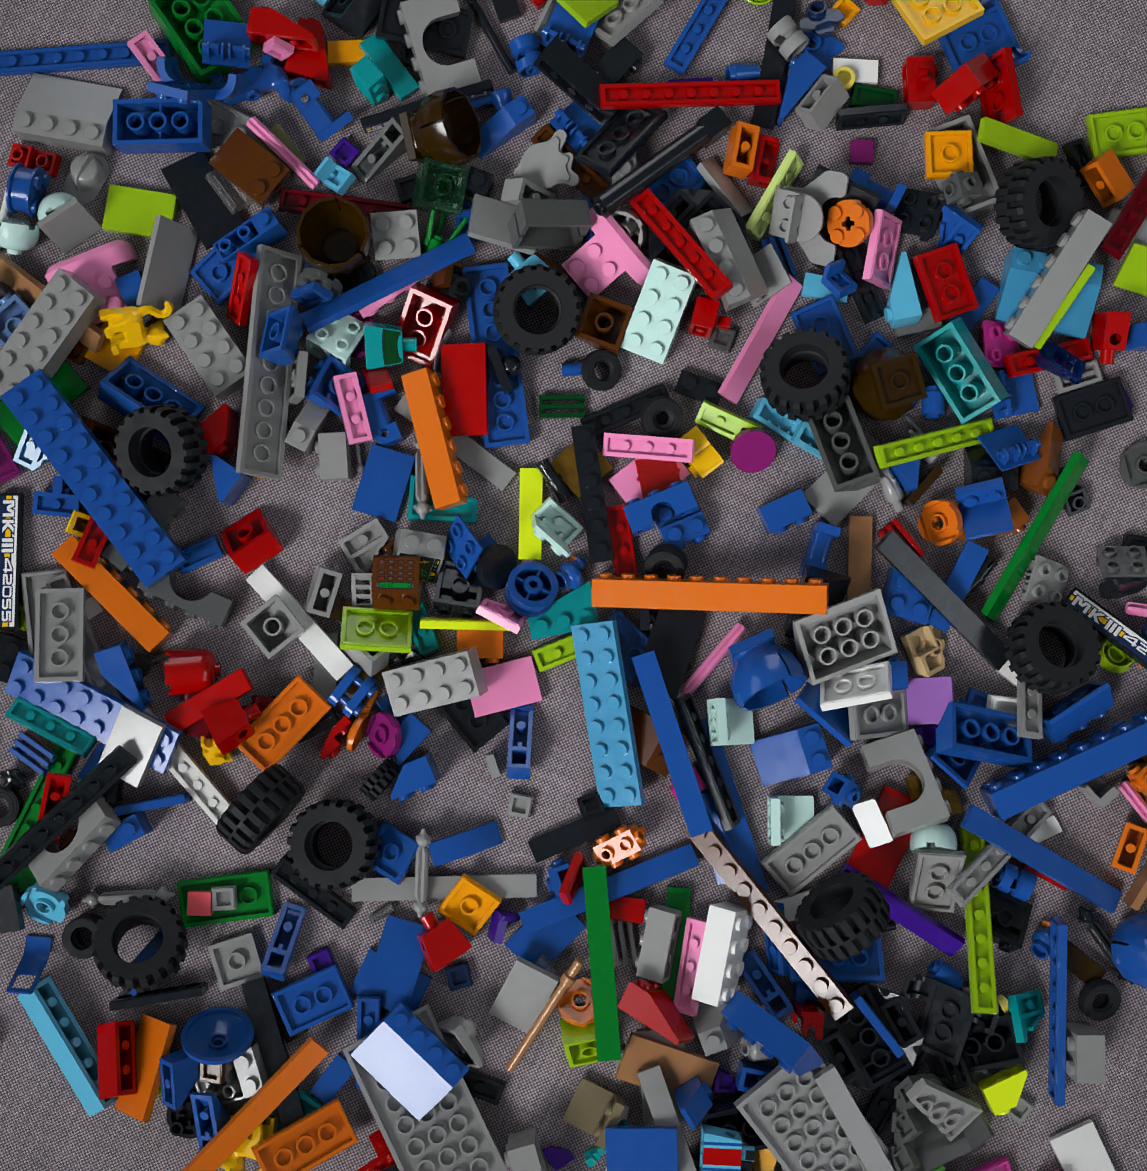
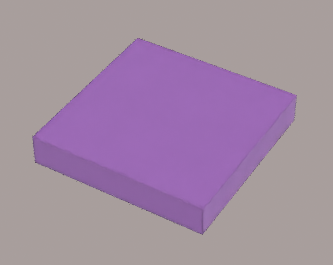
[906,676,955,725]

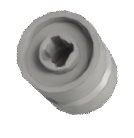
[766,15,810,62]

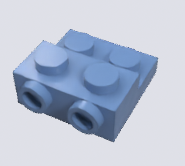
[0,293,31,347]

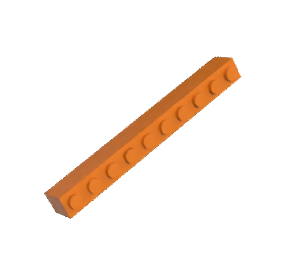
[592,573,829,615]

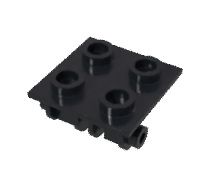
[894,188,946,242]

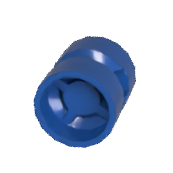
[509,33,542,78]
[992,862,1037,902]

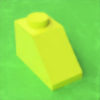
[976,1064,1028,1116]

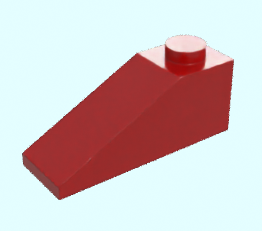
[246,6,320,52]
[38,772,72,840]

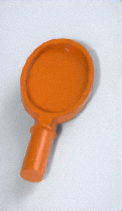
[346,691,379,752]

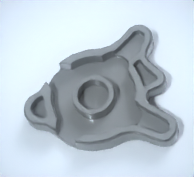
[514,129,580,190]

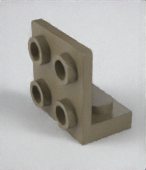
[562,1077,625,1149]

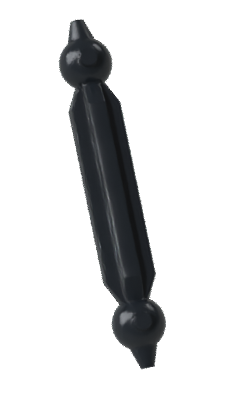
[1077,906,1134,985]

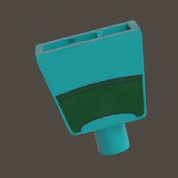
[364,321,417,369]

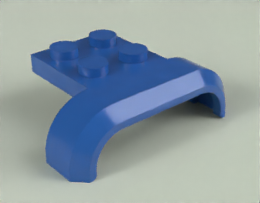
[938,0,1032,73]
[147,56,246,105]

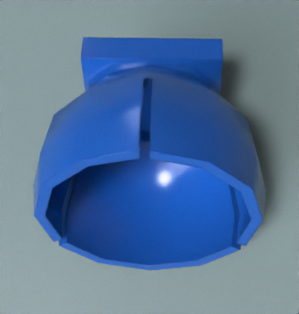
[728,628,808,711]
[1111,913,1147,989]

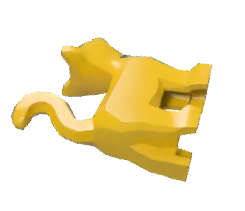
[98,300,174,356]
[221,1114,279,1171]

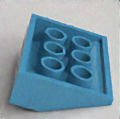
[994,246,1104,339]

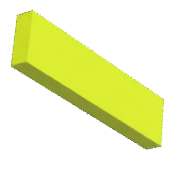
[518,468,543,560]
[420,617,510,631]

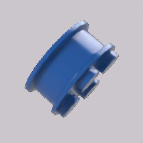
[6,162,50,218]
[504,562,559,617]

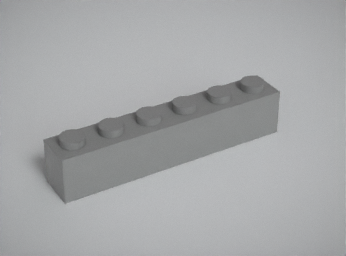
[1003,209,1113,348]

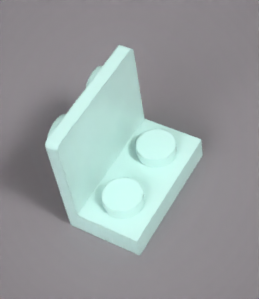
[306,315,364,368]
[707,698,755,746]
[767,795,814,846]

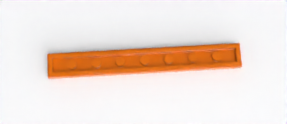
[181,1036,329,1171]

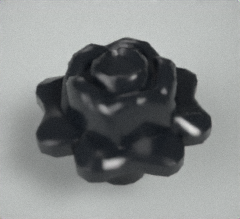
[0,768,26,792]

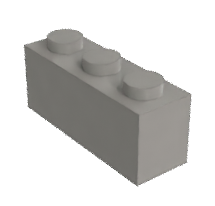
[635,904,683,984]

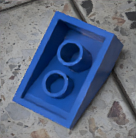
[749,721,833,786]

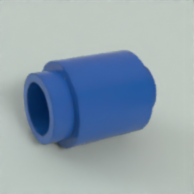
[921,386,945,421]
[927,959,964,989]

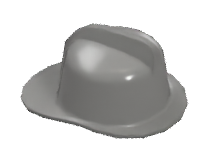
[64,153,109,204]

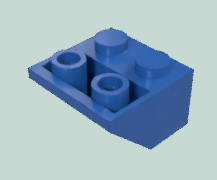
[391,752,440,801]

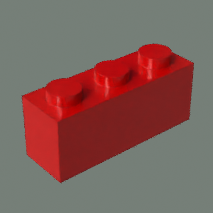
[97,1020,137,1099]

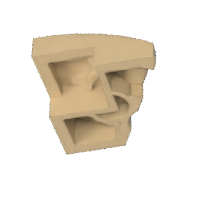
[900,624,945,678]

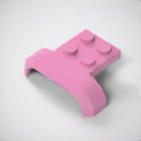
[562,207,652,298]
[45,239,138,325]

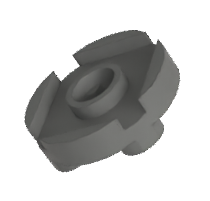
[296,268,343,298]
[1119,442,1147,489]

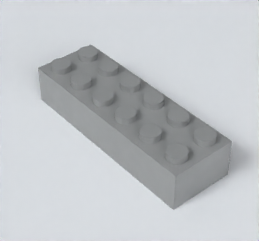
[0,268,107,396]

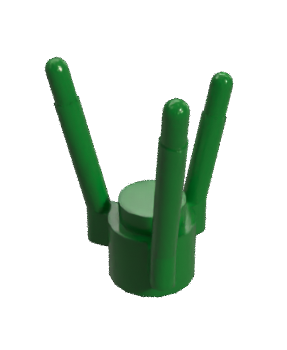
[423,205,468,252]

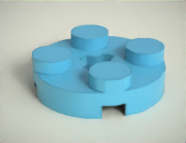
[20,882,70,924]

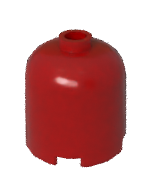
[164,649,221,696]

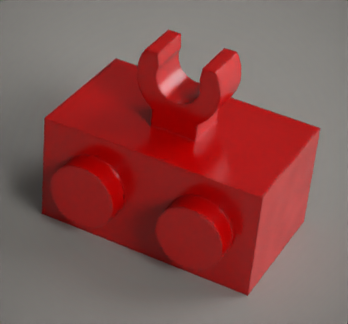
[901,56,938,110]
[687,295,732,339]

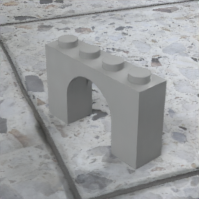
[397,0,481,97]
[859,729,952,838]
[28,795,121,892]

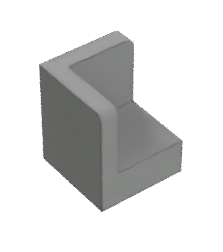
[1077,776,1120,809]

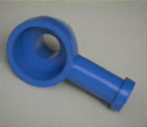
[470,88,512,111]

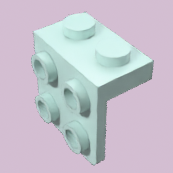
[531,496,584,558]

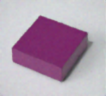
[849,139,874,165]

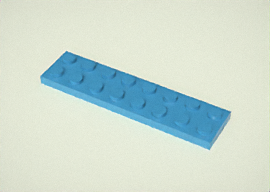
[571,620,645,807]

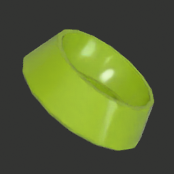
[1098,638,1135,674]

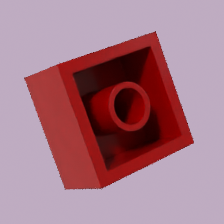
[931,52,1000,115]

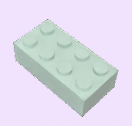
[620,258,697,364]

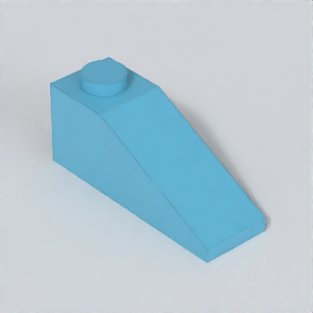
[884,252,922,329]

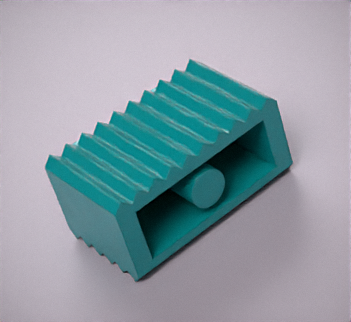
[350,55,390,106]

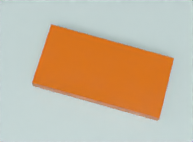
[237,675,332,771]
[115,1013,177,1122]
[251,1098,358,1171]

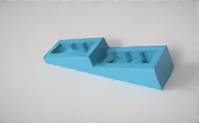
[747,397,822,460]

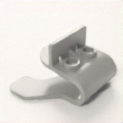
[769,170,849,266]

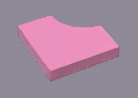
[475,598,528,634]

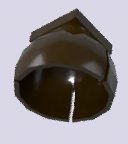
[399,87,482,166]
[296,196,372,278]
[848,348,928,421]

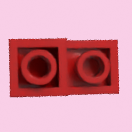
[7,143,62,178]
[360,366,394,394]
[320,715,355,760]

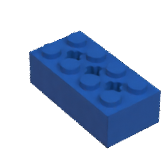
[112,98,212,154]

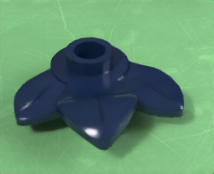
[799,1,845,38]

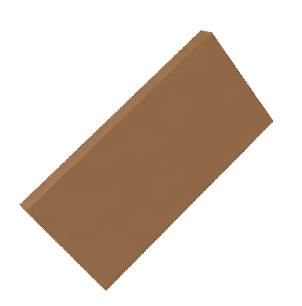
[615,1032,720,1098]

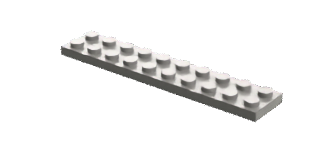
[236,244,302,481]

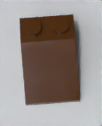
[208,127,292,209]
[630,705,688,778]

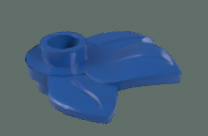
[802,32,845,69]

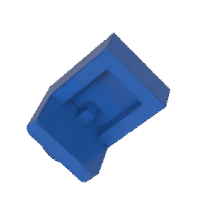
[821,258,858,299]
[546,858,571,897]

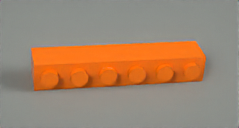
[401,367,468,511]
[51,535,174,654]

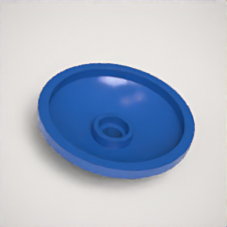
[181,1006,254,1065]

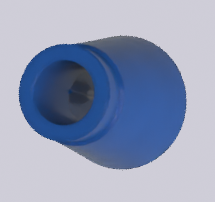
[725,62,760,81]

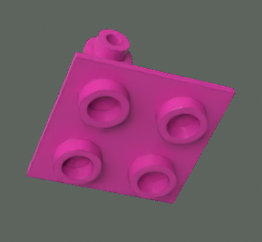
[979,320,1020,369]

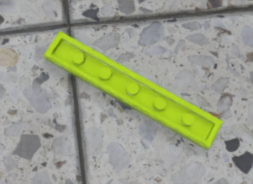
[873,417,995,469]

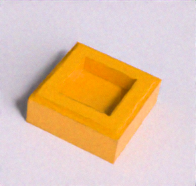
[831,0,861,29]

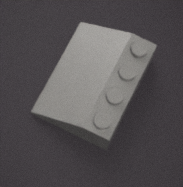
[12,73,124,156]
[792,588,898,685]

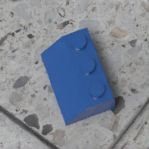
[1043,681,1114,744]

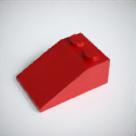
[398,283,461,369]
[618,979,695,1045]

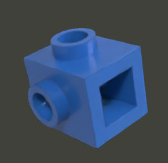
[821,771,863,808]

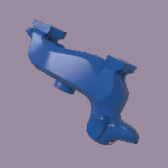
[210,54,306,105]

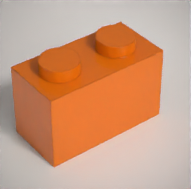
[722,121,760,180]
[1080,148,1135,208]
[456,630,504,663]
[1111,820,1147,875]

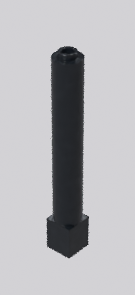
[593,106,732,218]

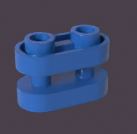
[327,664,378,718]

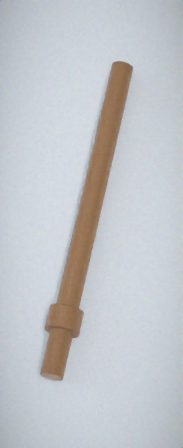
[506,958,584,1072]

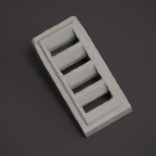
[351,573,373,608]

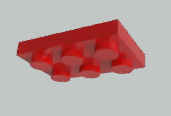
[979,47,1023,124]
[912,242,979,323]

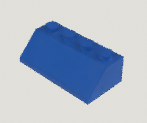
[98,355,206,446]
[936,701,1033,768]
[721,990,824,1077]

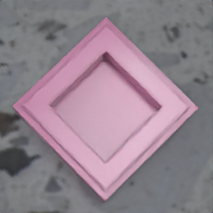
[262,36,295,61]

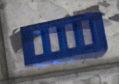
[1035,342,1086,384]

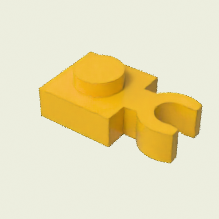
[201,736,233,766]

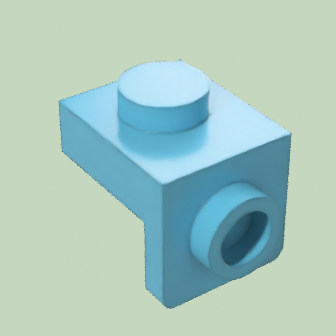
[314,156,356,196]

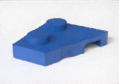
[937,203,984,255]

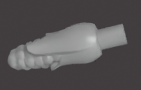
[877,465,904,512]

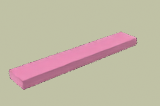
[718,274,803,405]

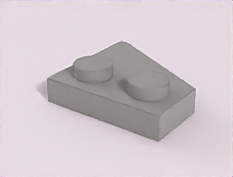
[338,517,389,573]

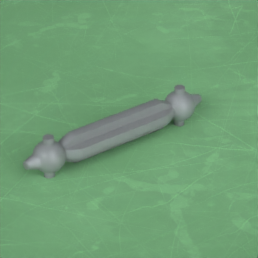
[413,440,432,520]
[413,828,431,918]
[81,886,175,909]

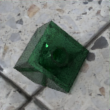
[410,157,469,215]

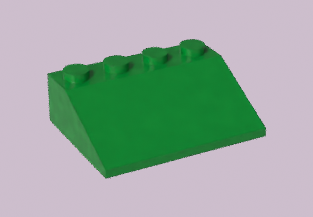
[148,0,260,85]

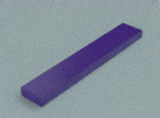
[837,863,965,957]

